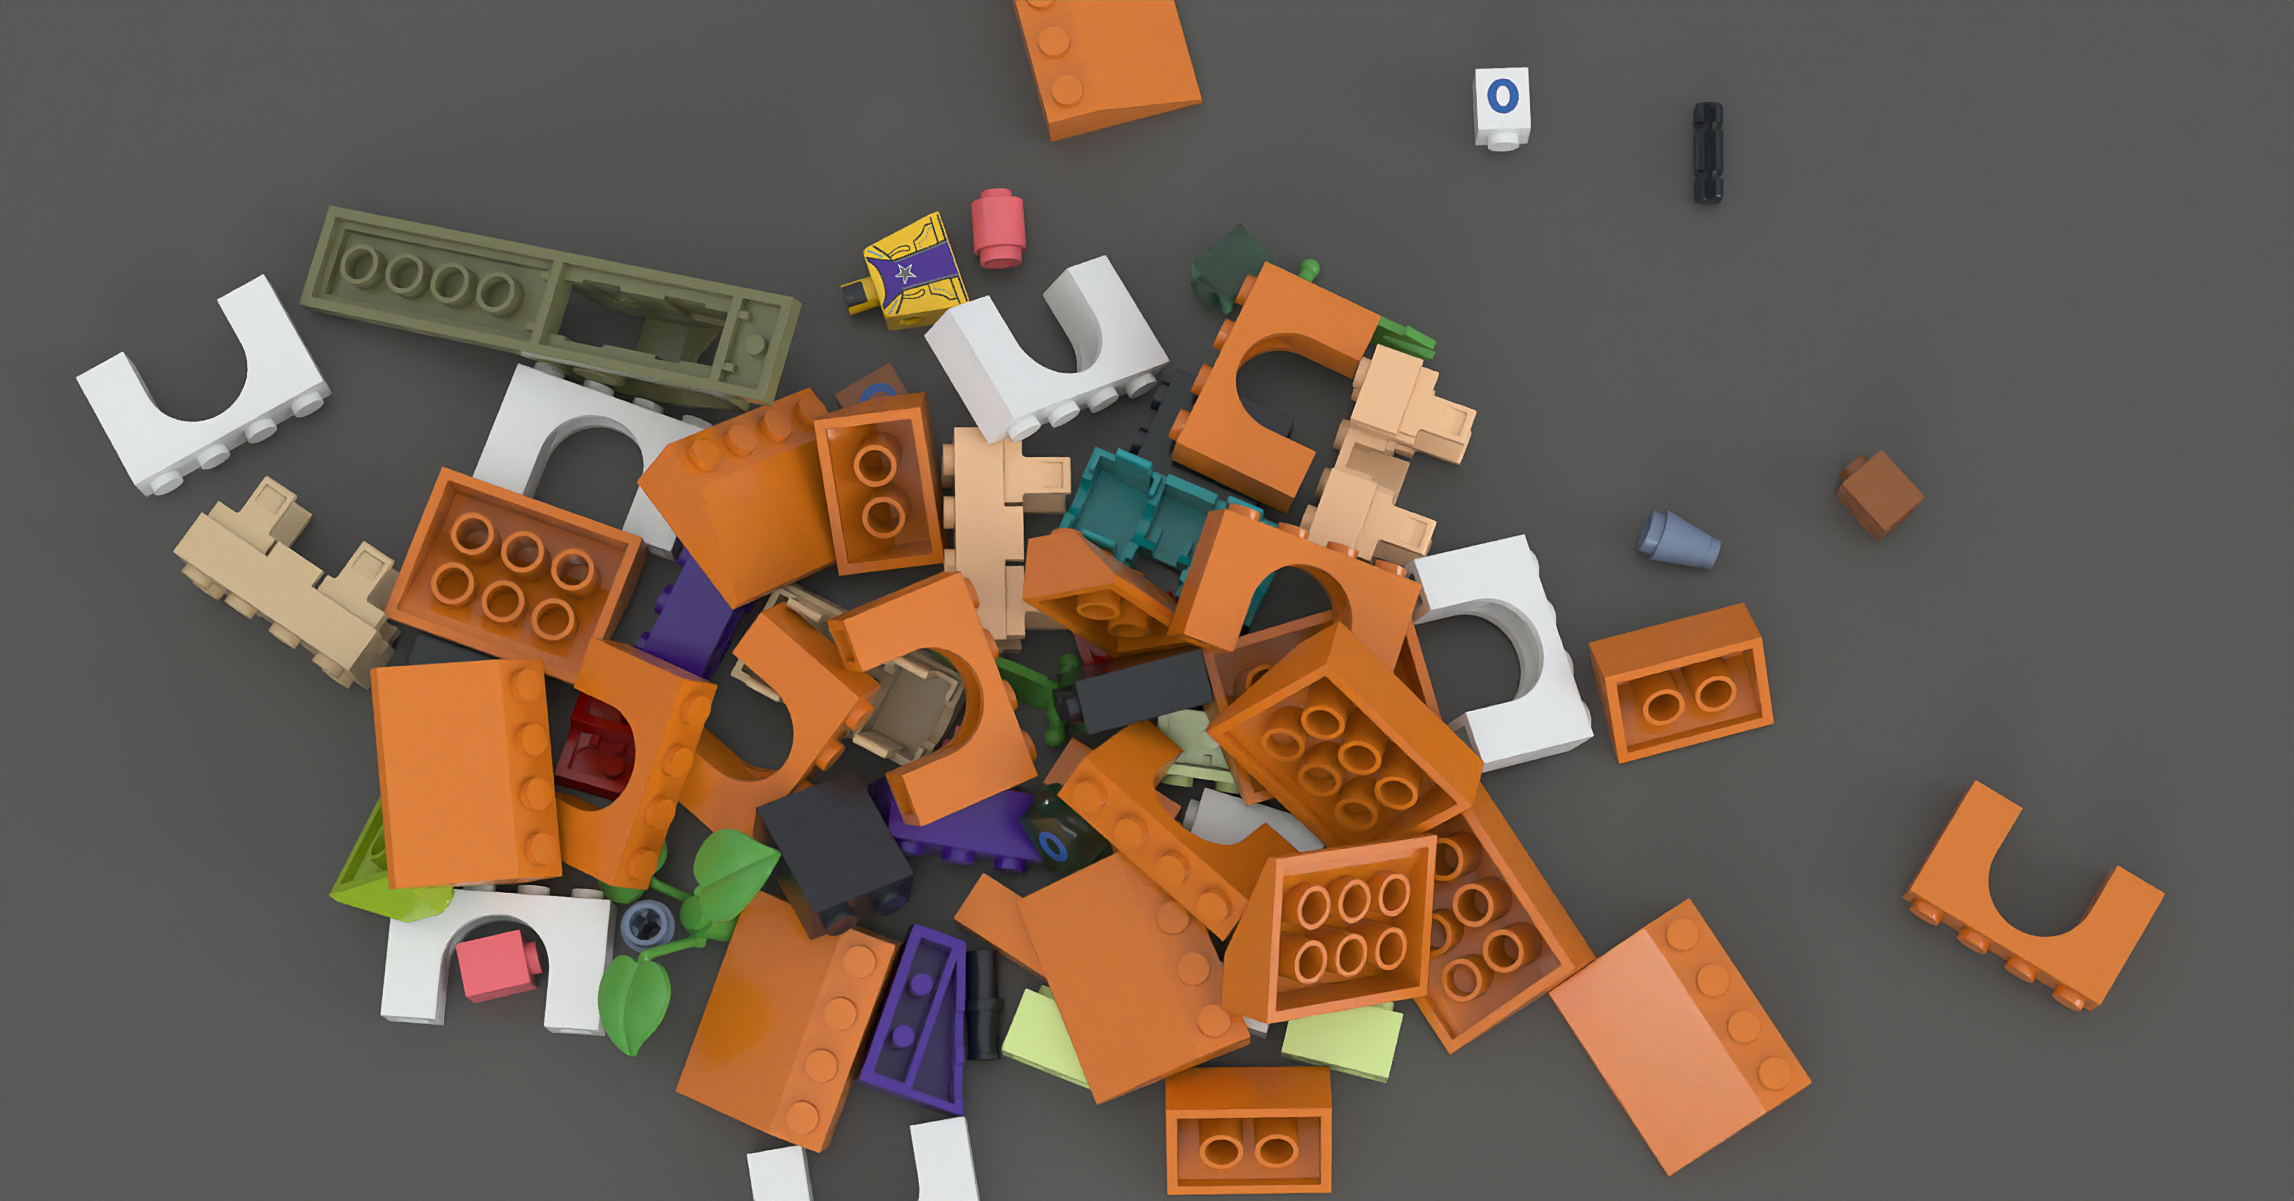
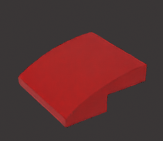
[553,691,636,801]

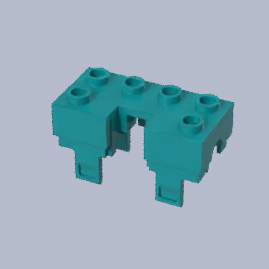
[1058,446,1278,634]

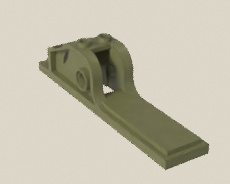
[299,205,802,413]

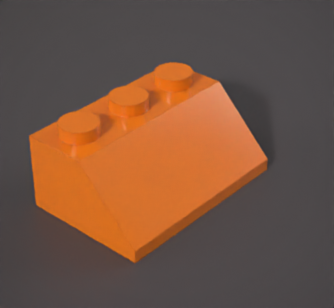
[813,392,951,576]
[1022,528,1192,658]
[1588,602,1774,764]
[1165,1066,1332,1195]

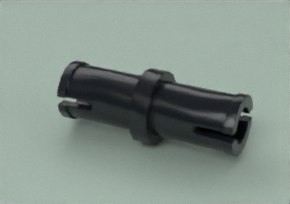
[964,950,1005,1061]

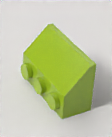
[329,795,455,923]

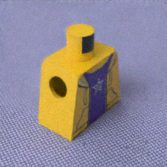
[840,211,970,331]

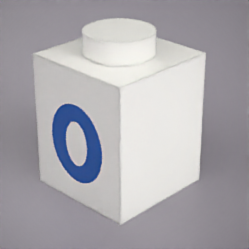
[1473,67,1531,151]

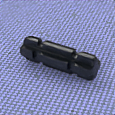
[1694,102,1723,205]

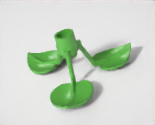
[597,829,781,1057]

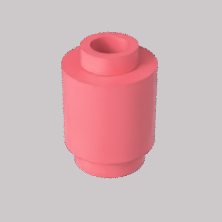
[971,188,1027,269]

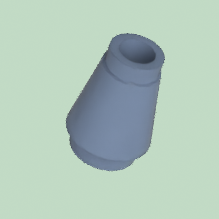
[1637,509,1721,570]
[621,900,675,953]

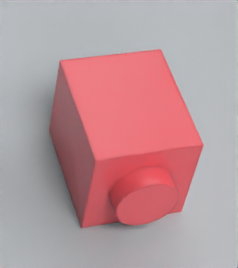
[455,929,543,1003]

